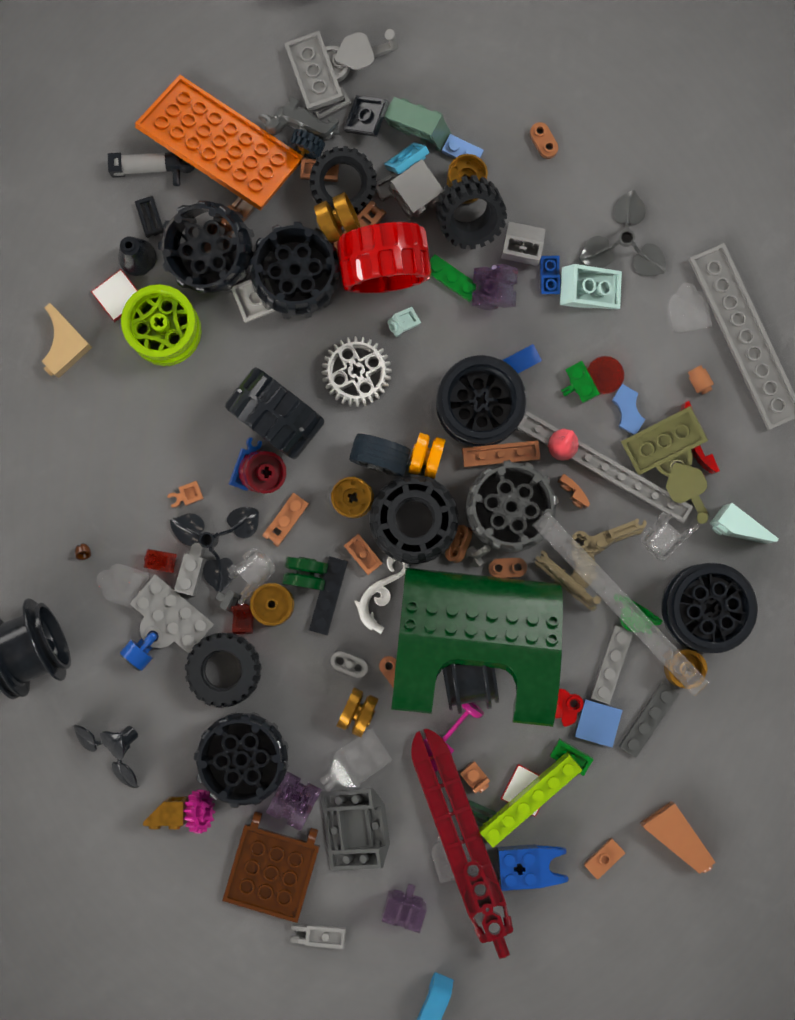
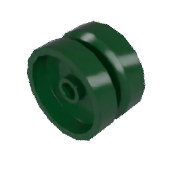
[282,557,328,591]

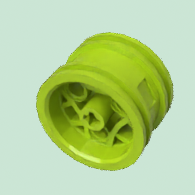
[121,284,202,366]

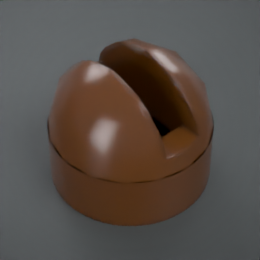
[75,543,91,560]

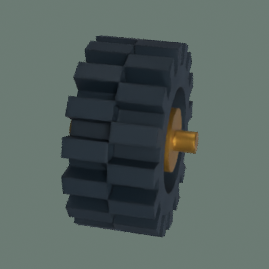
[288,129,325,159]

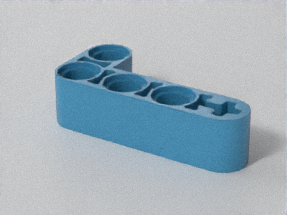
[417,972,454,1020]

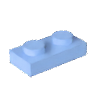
[442,134,484,159]

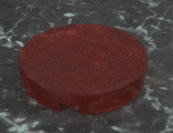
[587,356,624,394]

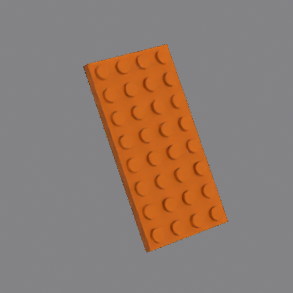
[135,75,304,211]

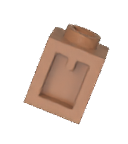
[460,761,490,793]

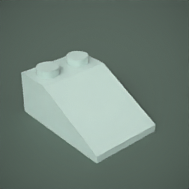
[560,264,622,309]
[709,503,779,544]

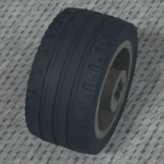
[349,433,411,476]

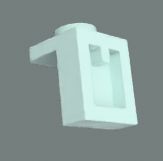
[387,307,421,338]

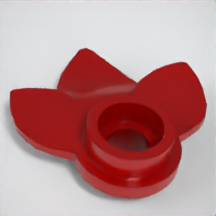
[555,689,584,727]

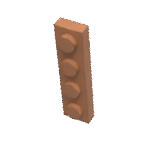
[462,441,540,468]

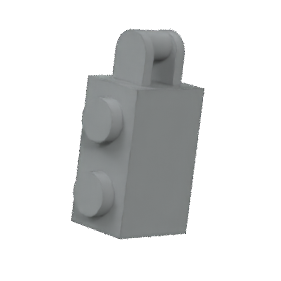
[174,543,206,596]

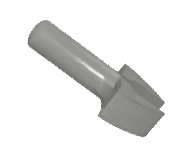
[465,545,491,567]

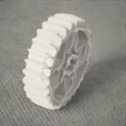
[321,336,392,407]

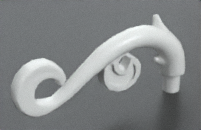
[355,556,410,634]

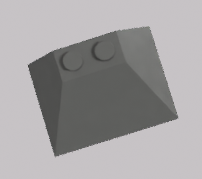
[321,788,390,870]

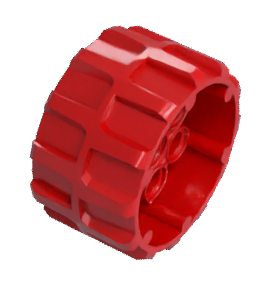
[337,222,431,294]

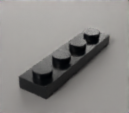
[309,556,348,636]

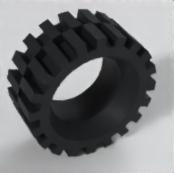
[310,146,377,214]
[436,175,507,249]

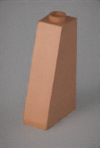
[640,801,716,874]

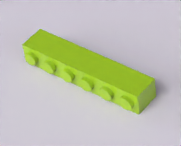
[479,752,582,848]

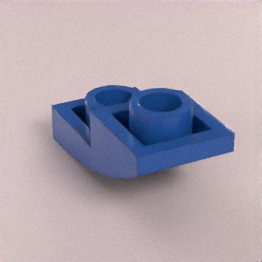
[540,256,560,294]
[503,344,542,373]

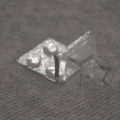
[320,728,393,792]

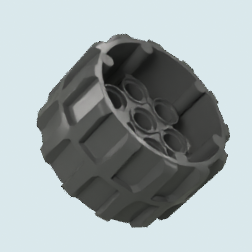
[465,460,559,553]

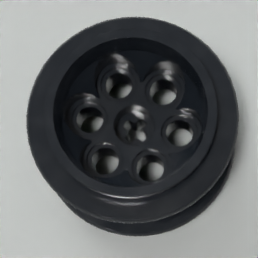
[0,598,71,699]

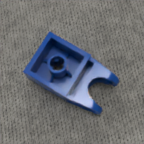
[497,844,569,891]

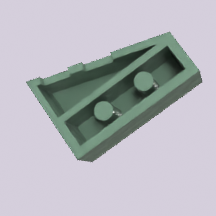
[384,97,451,152]

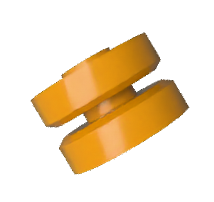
[408,433,446,479]

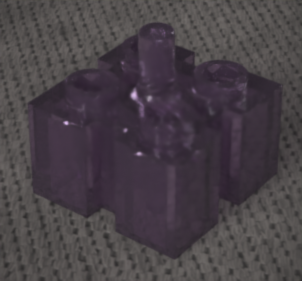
[472,264,518,310]
[266,771,322,831]
[382,884,427,933]

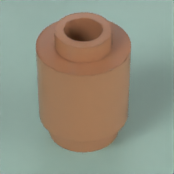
[688,365,714,395]

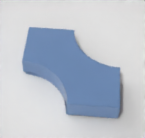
[612,384,645,435]

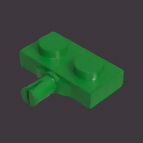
[561,361,601,404]
[550,738,593,776]

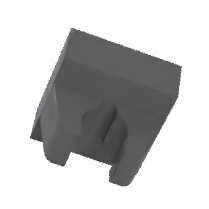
[215,590,241,613]

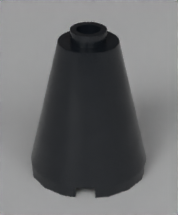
[118,236,157,276]

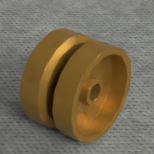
[250,583,294,626]
[336,687,379,738]

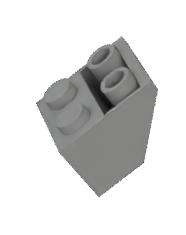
[501,222,546,266]

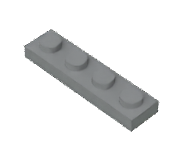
[590,625,633,705]

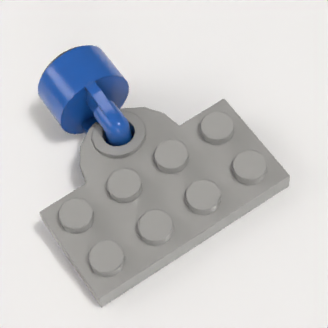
[120,574,214,671]

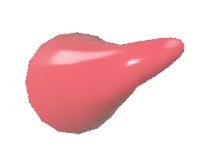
[548,429,579,461]

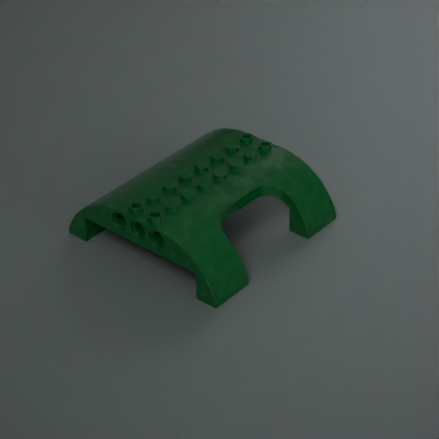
[391,568,563,727]

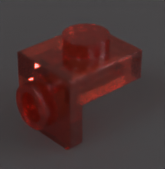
[144,549,177,573]
[231,603,254,634]

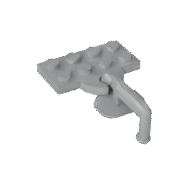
[284,29,398,112]

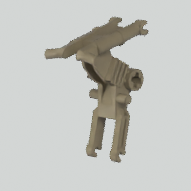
[535,519,647,611]

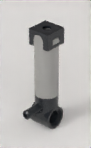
[108,152,195,187]

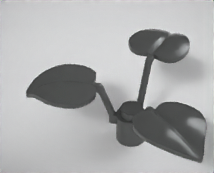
[579,190,666,276]

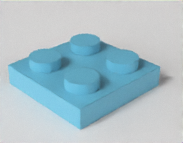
[384,142,430,174]

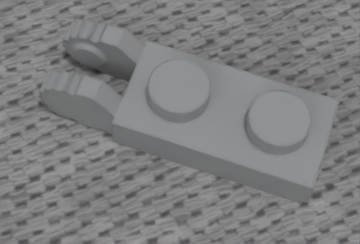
[290,924,346,949]

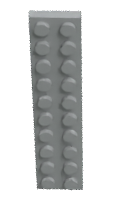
[689,243,795,430]

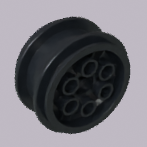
[436,355,526,447]
[661,563,758,653]
[443,664,499,714]

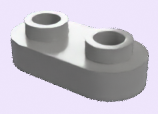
[330,651,368,678]

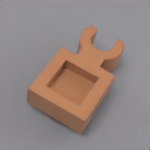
[167,481,204,508]

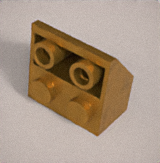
[143,797,189,829]

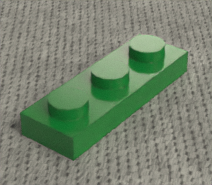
[430,254,481,302]

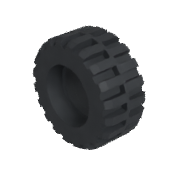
[185,633,262,708]

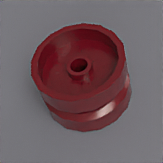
[239,451,287,494]

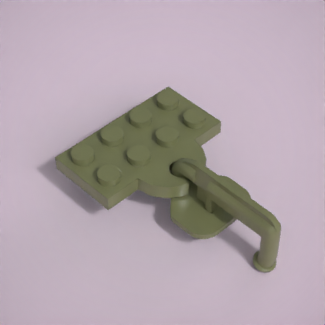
[621,406,709,524]

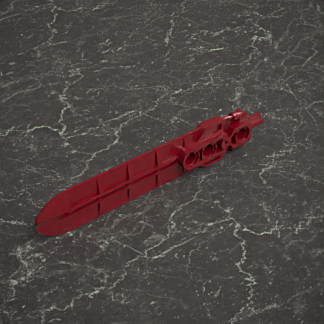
[411,729,513,959]

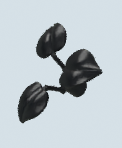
[170,507,259,592]
[74,724,139,788]

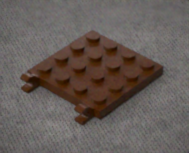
[222,811,320,923]

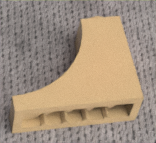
[42,303,92,378]

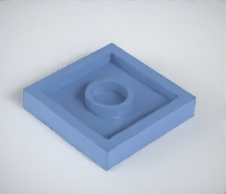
[574,699,623,747]

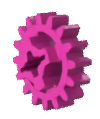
[183,790,215,834]

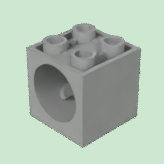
[388,159,444,219]

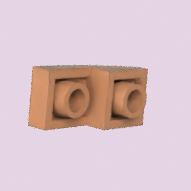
[557,474,590,509]

